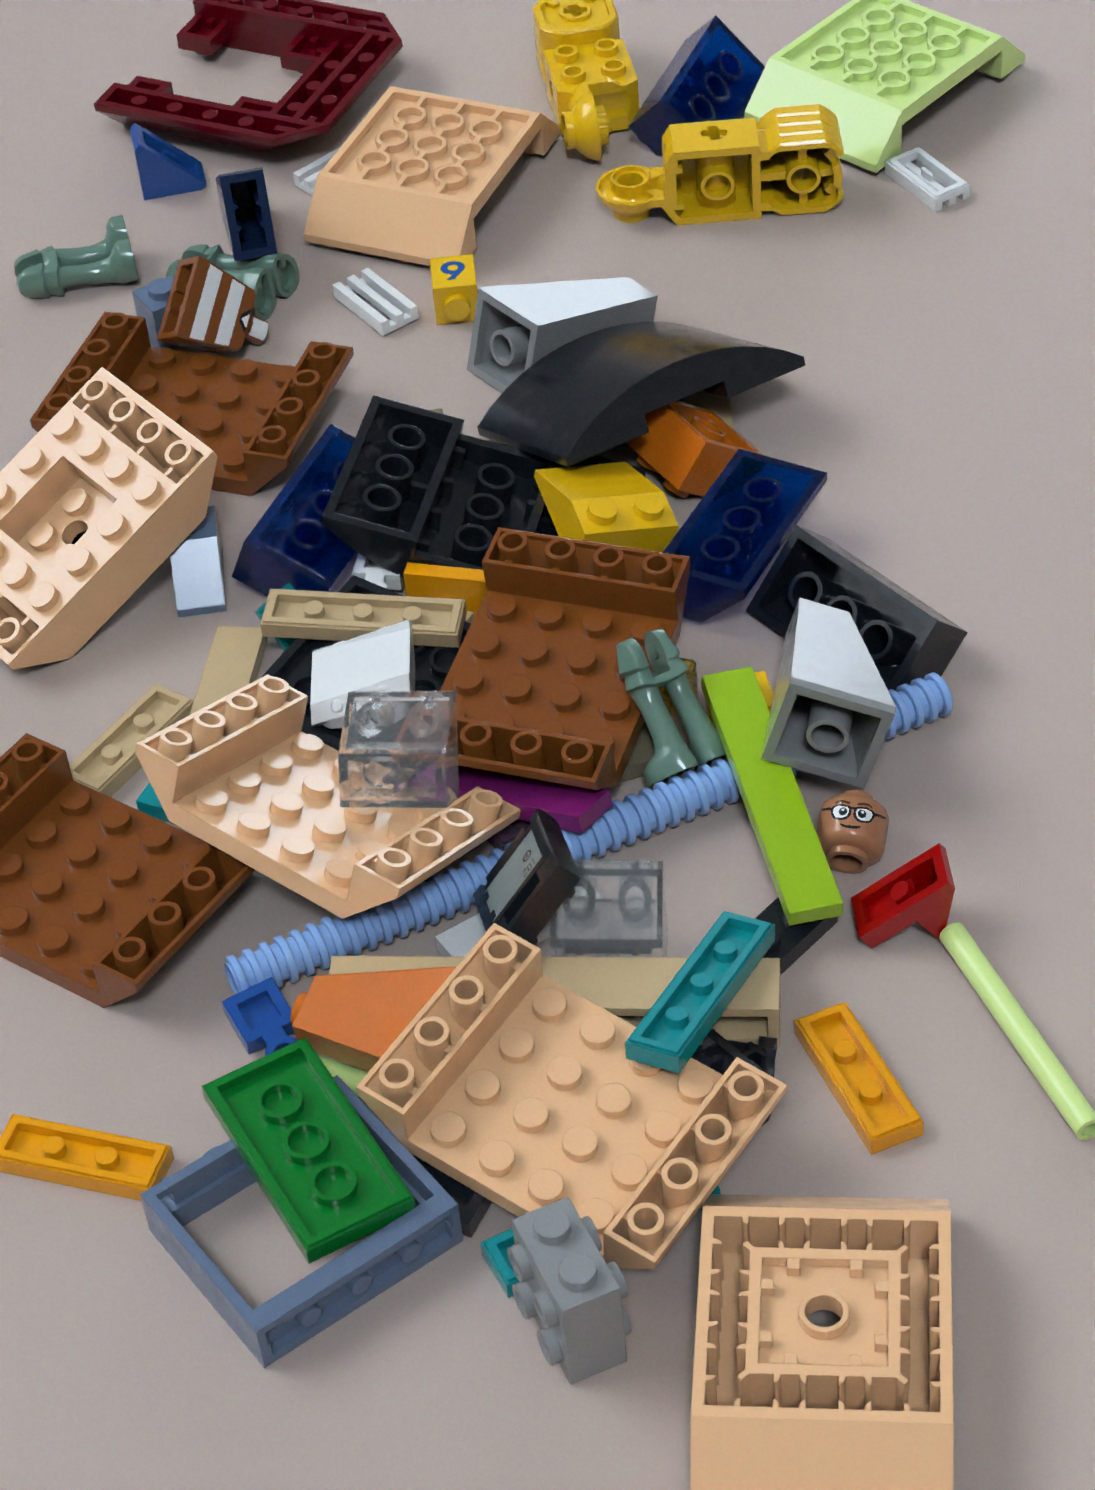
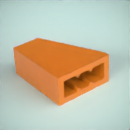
[290,966,456,1072]

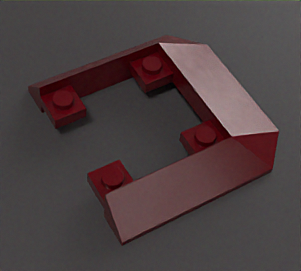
[94,0,403,152]

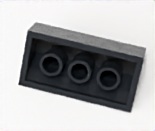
[746,525,968,691]

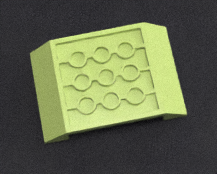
[744,0,1025,173]

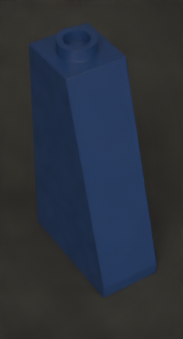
[215,167,278,261]

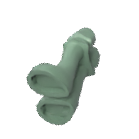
[14,215,139,299]
[166,245,299,320]
[616,628,726,788]

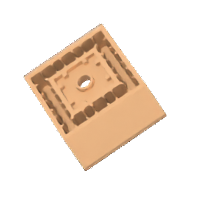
[0,367,218,670]
[690,1194,954,1490]

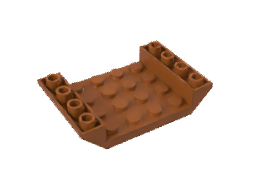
[30,312,354,496]
[394,527,691,790]
[0,733,255,1008]

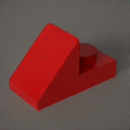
[851,843,955,948]

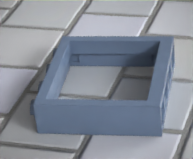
[140,1075,463,1368]

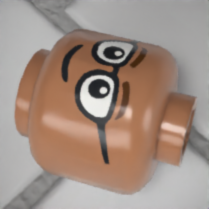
[816,790,889,874]

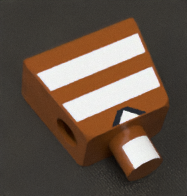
[157,256,268,354]

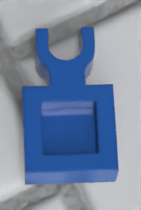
[222,977,298,1056]

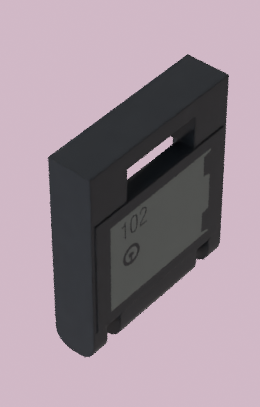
[473,809,581,946]

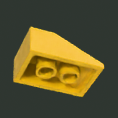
[534,462,679,554]

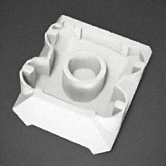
[310,619,415,729]

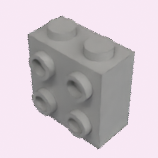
[507,1197,631,1385]

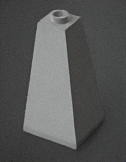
[467,277,658,393]
[761,597,896,789]

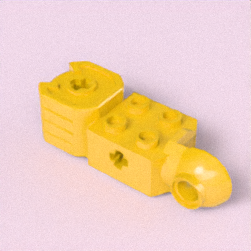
[532,0,640,161]
[595,104,844,225]

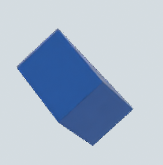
[130,123,207,200]

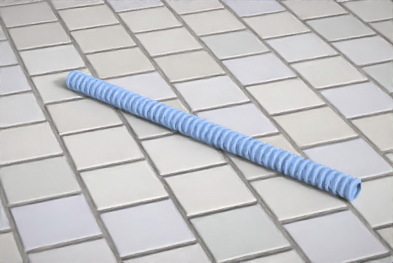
[224,672,953,994]

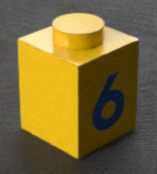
[430,254,478,325]

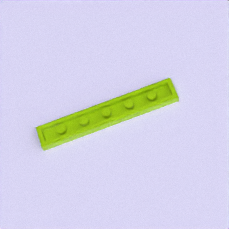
[701,666,844,926]

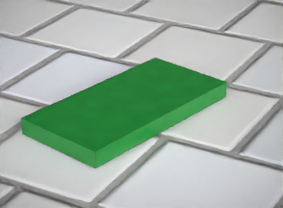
[202,1037,416,1264]

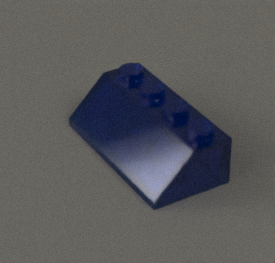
[628,15,765,157]
[231,424,357,597]
[663,449,827,623]

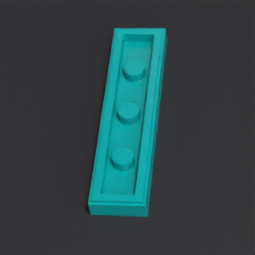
[625,911,775,1073]

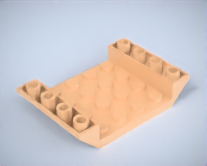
[304,86,561,266]
[135,674,521,919]
[356,923,787,1269]

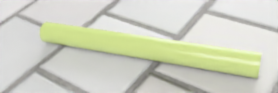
[939,922,1095,1141]

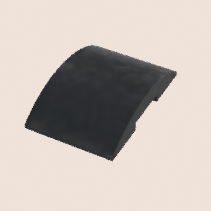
[477,322,805,467]
[321,395,647,578]

